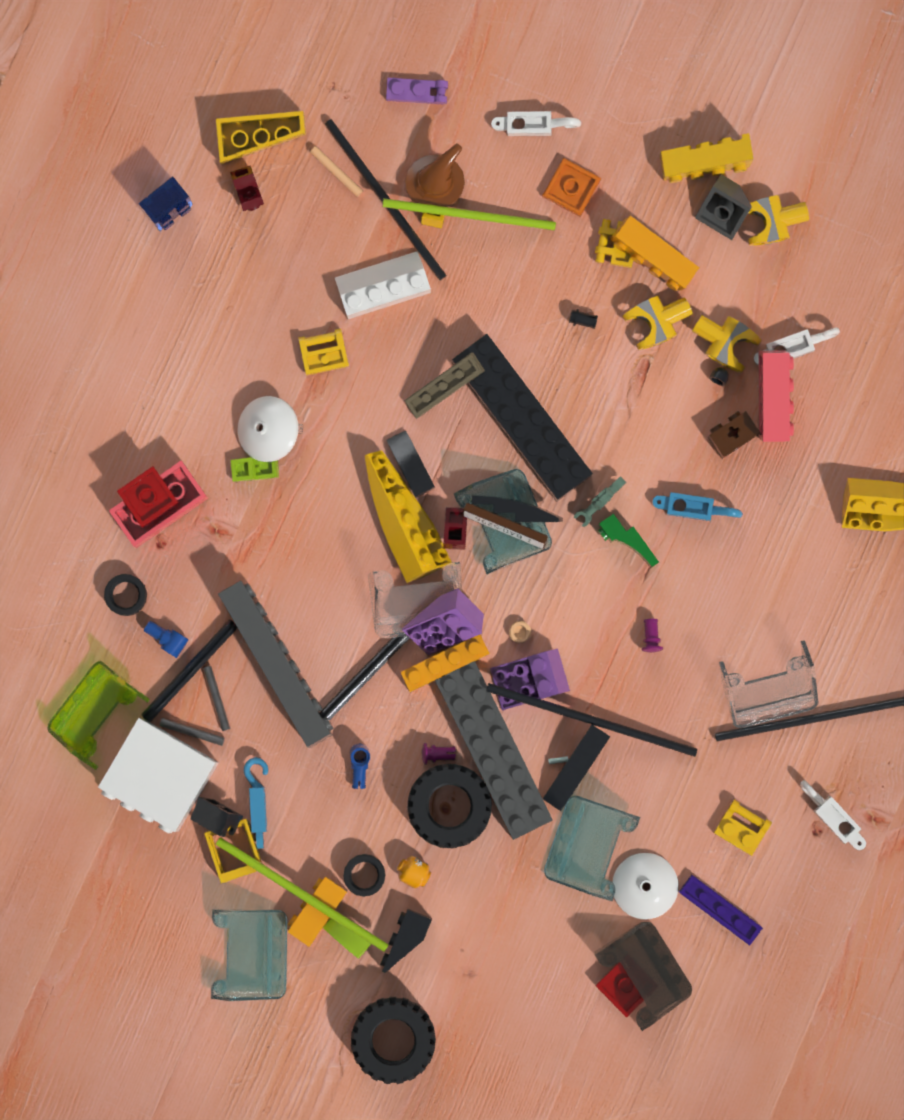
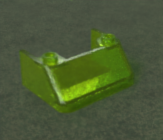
[47,661,150,770]

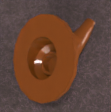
[405,143,465,207]

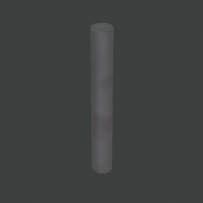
[203,666,231,731]
[159,718,225,746]

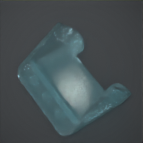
[454,469,552,574]
[544,796,640,901]
[211,909,287,1001]

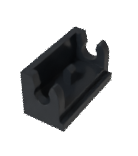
[191,797,243,837]

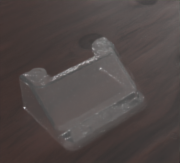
[368,562,461,639]

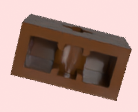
[708,411,760,459]

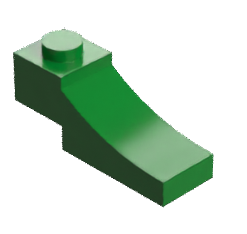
[598,513,659,568]

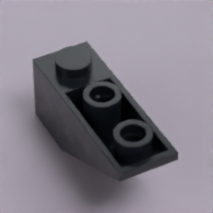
[380,909,432,973]

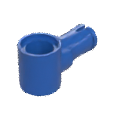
[144,621,188,658]
[350,743,370,789]

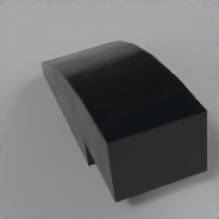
[386,431,435,498]

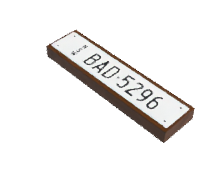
[463,503,548,550]

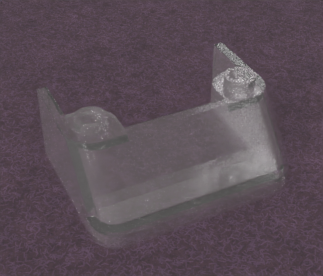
[719,640,818,728]

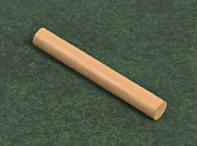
[310,146,363,197]

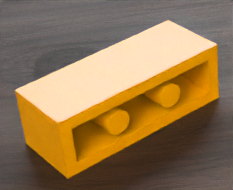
[287,876,347,947]

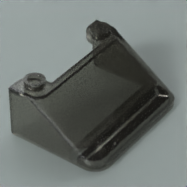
[593,921,692,1031]

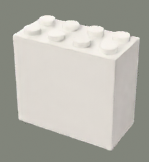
[98,718,219,834]

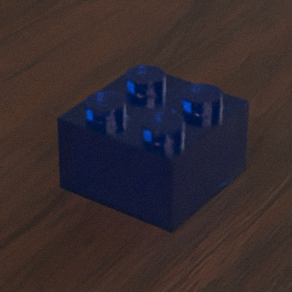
[139,176,193,231]

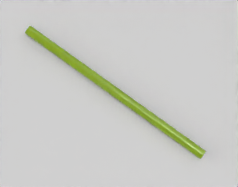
[216,837,389,952]

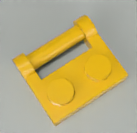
[298,328,349,376]
[713,799,772,856]

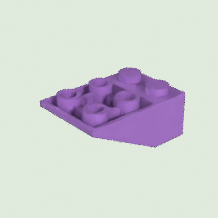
[402,588,484,656]
[490,649,570,710]

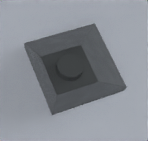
[695,174,752,240]

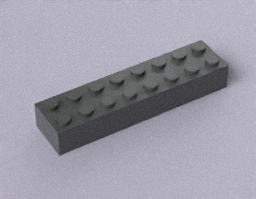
[218,581,334,748]
[435,661,553,840]

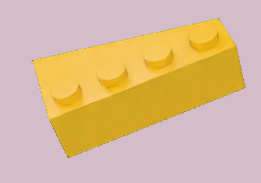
[216,111,306,164]

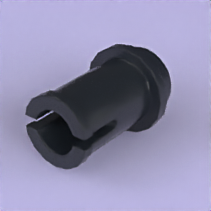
[569,309,598,329]

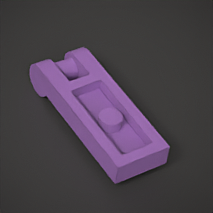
[386,78,448,105]

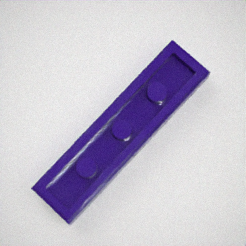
[679,874,763,946]

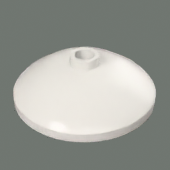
[238,396,299,462]
[612,853,678,919]

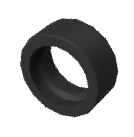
[104,574,147,616]
[343,854,386,897]

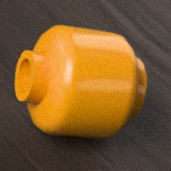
[397,856,431,888]

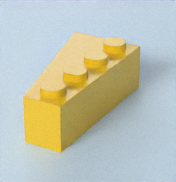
[660,133,754,183]

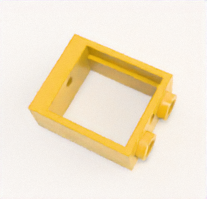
[204,818,263,883]

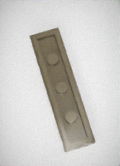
[404,353,485,419]

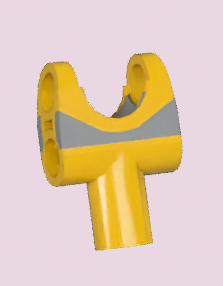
[748,195,809,246]
[622,296,693,350]
[692,315,762,373]

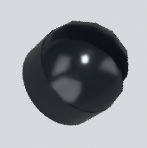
[709,367,729,386]

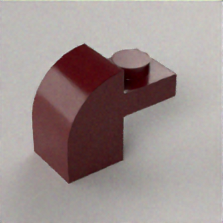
[230,165,264,211]
[443,507,467,550]

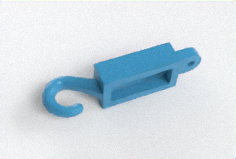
[653,492,743,522]
[243,757,269,849]

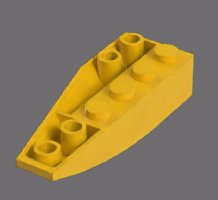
[364,450,452,583]
[841,478,904,532]

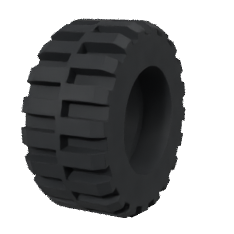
[407,764,492,849]
[351,997,436,1084]

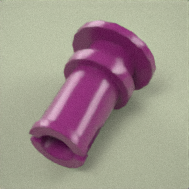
[641,619,663,653]
[422,743,456,765]

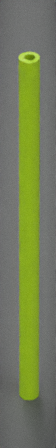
[382,198,556,230]

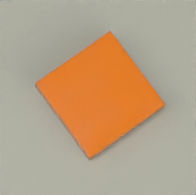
[542,158,601,217]

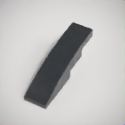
[472,495,563,522]
[543,725,610,811]

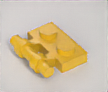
[595,219,633,268]

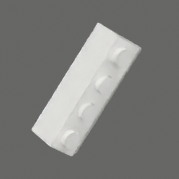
[335,251,431,319]

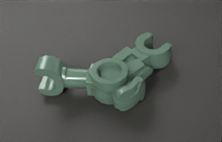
[574,476,627,527]

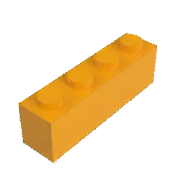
[610,215,700,291]
[400,635,490,693]

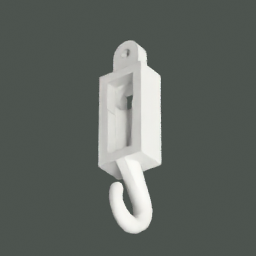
[491,111,581,136]
[754,327,840,365]
[800,780,866,850]

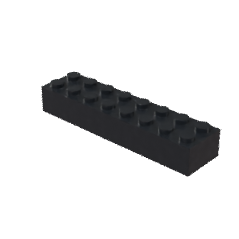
[452,334,593,502]

